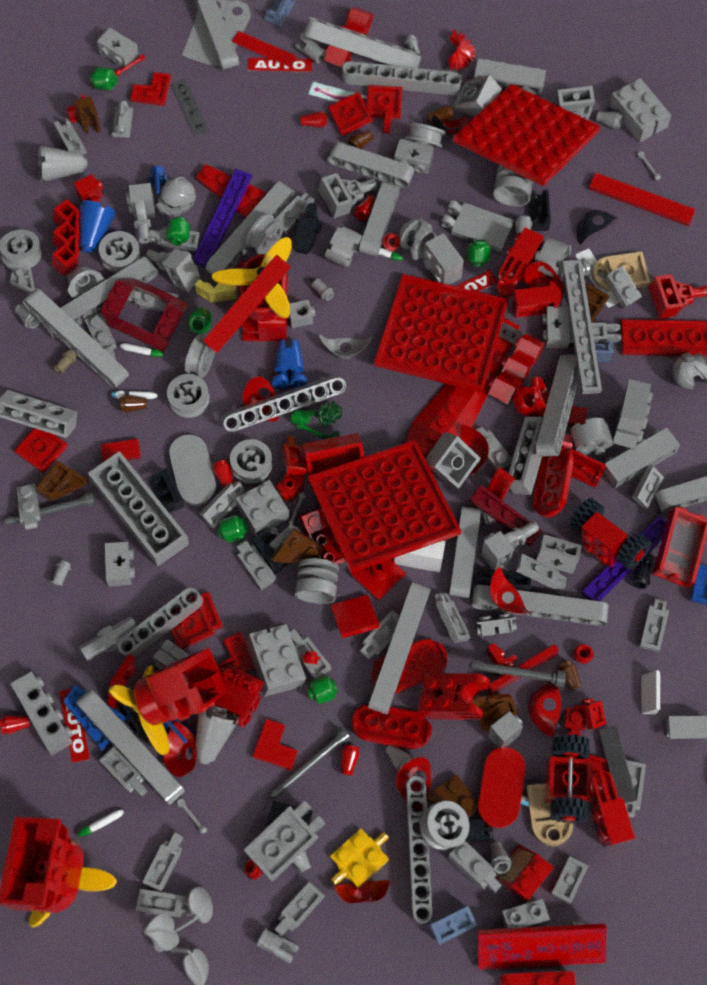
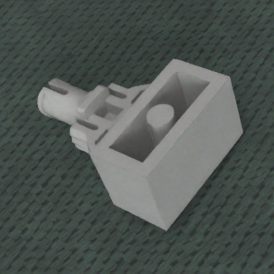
[556,86,595,120]
[318,173,377,218]
[126,183,156,244]
[146,248,201,293]
[481,521,539,570]

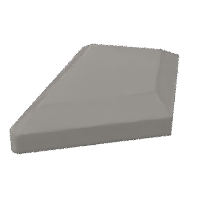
[10,268,35,293]

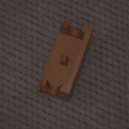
[74,96,101,134]

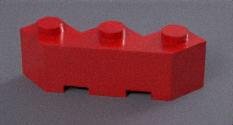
[324,7,375,68]
[51,199,80,276]
[488,334,546,404]

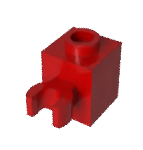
[73,174,103,207]

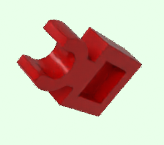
[564,708,586,737]

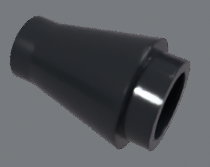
[631,559,652,589]

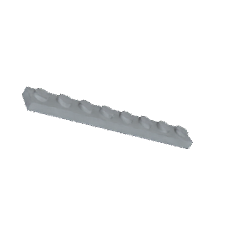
[562,260,602,394]

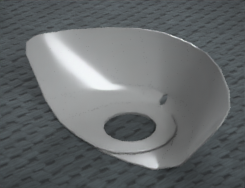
[319,335,372,360]

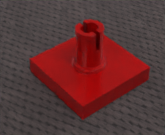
[351,559,406,601]

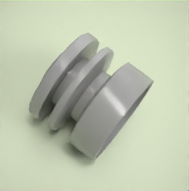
[493,165,533,207]
[295,558,339,604]

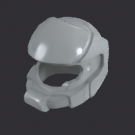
[156,177,196,217]
[399,218,436,260]
[673,353,707,390]

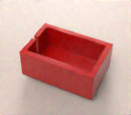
[302,433,364,476]

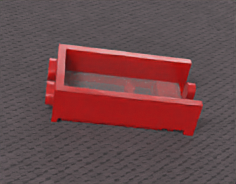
[652,507,707,588]

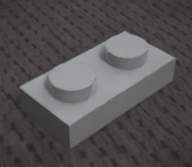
[632,466,664,508]
[551,856,588,905]

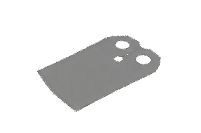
[182,0,251,66]

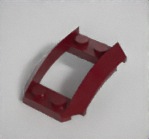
[100,279,188,353]

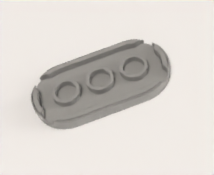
[169,435,216,506]

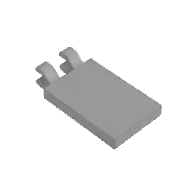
[441,200,514,252]
[244,801,325,882]

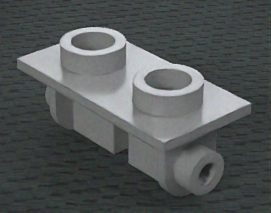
[112,101,133,138]
[475,613,517,637]

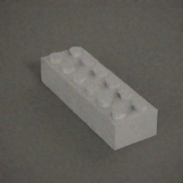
[88,451,189,566]

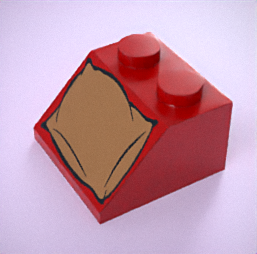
[494,844,554,904]

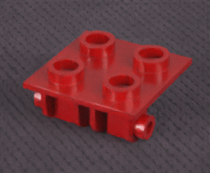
[215,666,265,718]

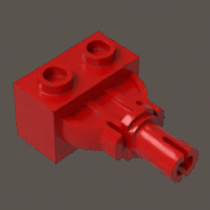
[648,274,707,319]

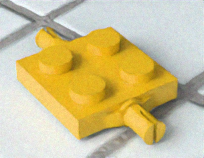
[330,829,389,888]

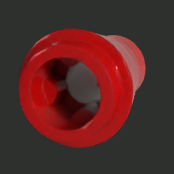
[301,111,327,128]
[355,195,376,221]
[213,460,233,488]
[0,715,30,735]
[341,745,361,776]

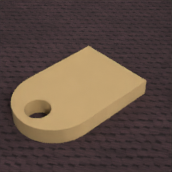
[592,252,651,291]
[526,784,573,846]

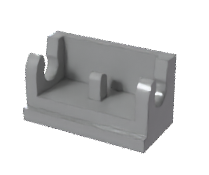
[54,118,87,155]
[665,716,707,739]

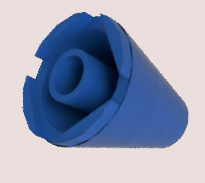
[79,200,116,253]

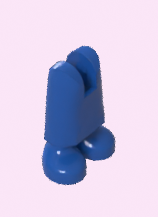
[272,339,307,390]

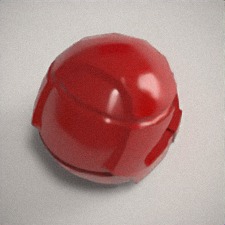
[513,376,550,417]

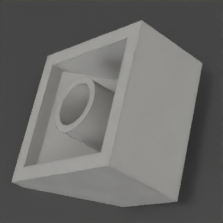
[452,75,502,117]

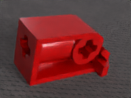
[512,281,563,318]

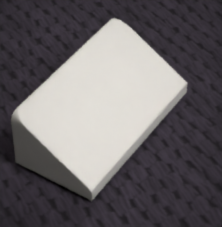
[641,670,660,715]

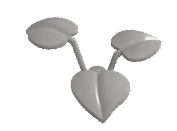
[143,887,213,985]

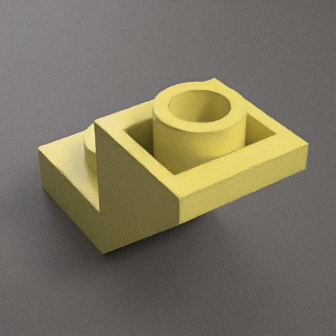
[195,279,238,303]

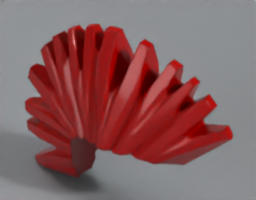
[448,29,476,70]

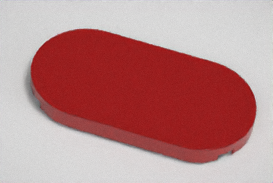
[532,446,574,518]
[371,639,448,694]
[351,704,432,749]
[478,747,526,829]

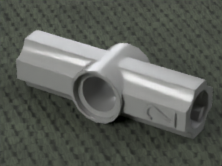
[79,616,137,662]

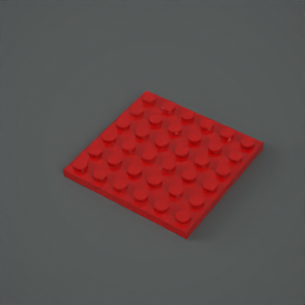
[453,84,600,186]
[374,274,509,393]
[308,440,461,573]

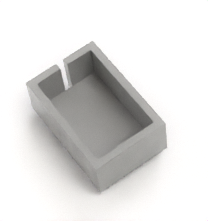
[609,78,671,143]
[613,379,653,449]
[245,624,306,697]

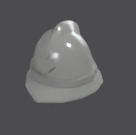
[67,266,105,299]

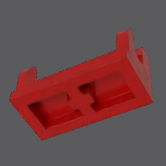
[571,449,606,489]

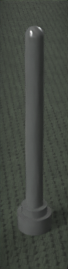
[3,491,96,525]
[469,661,566,687]
[270,727,351,798]

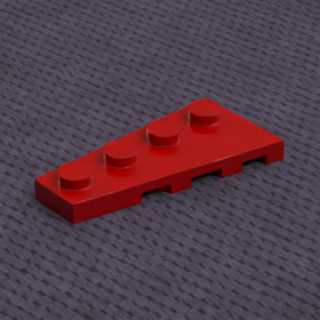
[196,164,267,218]

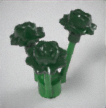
[291,401,342,440]

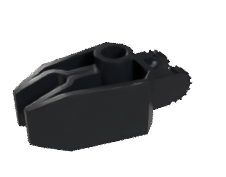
[295,203,322,255]

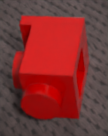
[276,473,305,503]

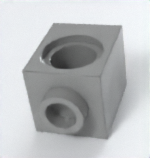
[289,299,316,328]

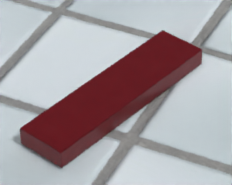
[468,484,542,546]

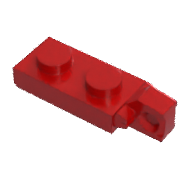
[281,436,307,476]

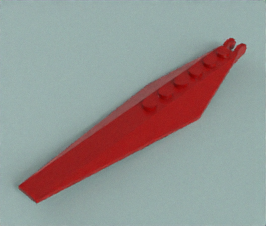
[405,318,520,473]

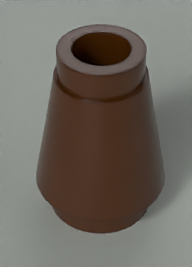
[428,104,454,124]
[347,130,374,149]
[120,395,147,413]
[557,660,582,691]

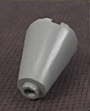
[38,146,87,182]
[196,706,239,764]

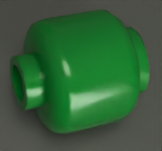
[91,67,118,91]
[166,217,190,245]
[467,240,491,267]
[187,307,213,334]
[217,515,247,543]
[307,675,338,705]

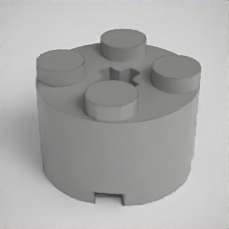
[325,225,363,268]
[535,237,571,278]
[570,418,613,456]

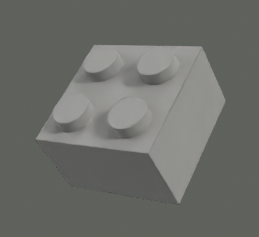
[423,233,464,285]
[425,432,481,489]
[236,480,289,536]

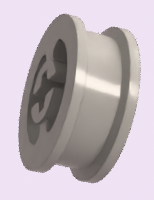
[404,122,446,149]
[246,213,284,254]
[0,230,42,270]
[99,231,140,274]
[185,334,215,378]
[167,374,210,418]
[230,439,272,484]
[420,801,469,850]

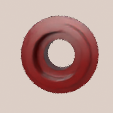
[382,233,400,251]
[573,644,594,664]
[300,651,321,665]
[244,859,263,880]

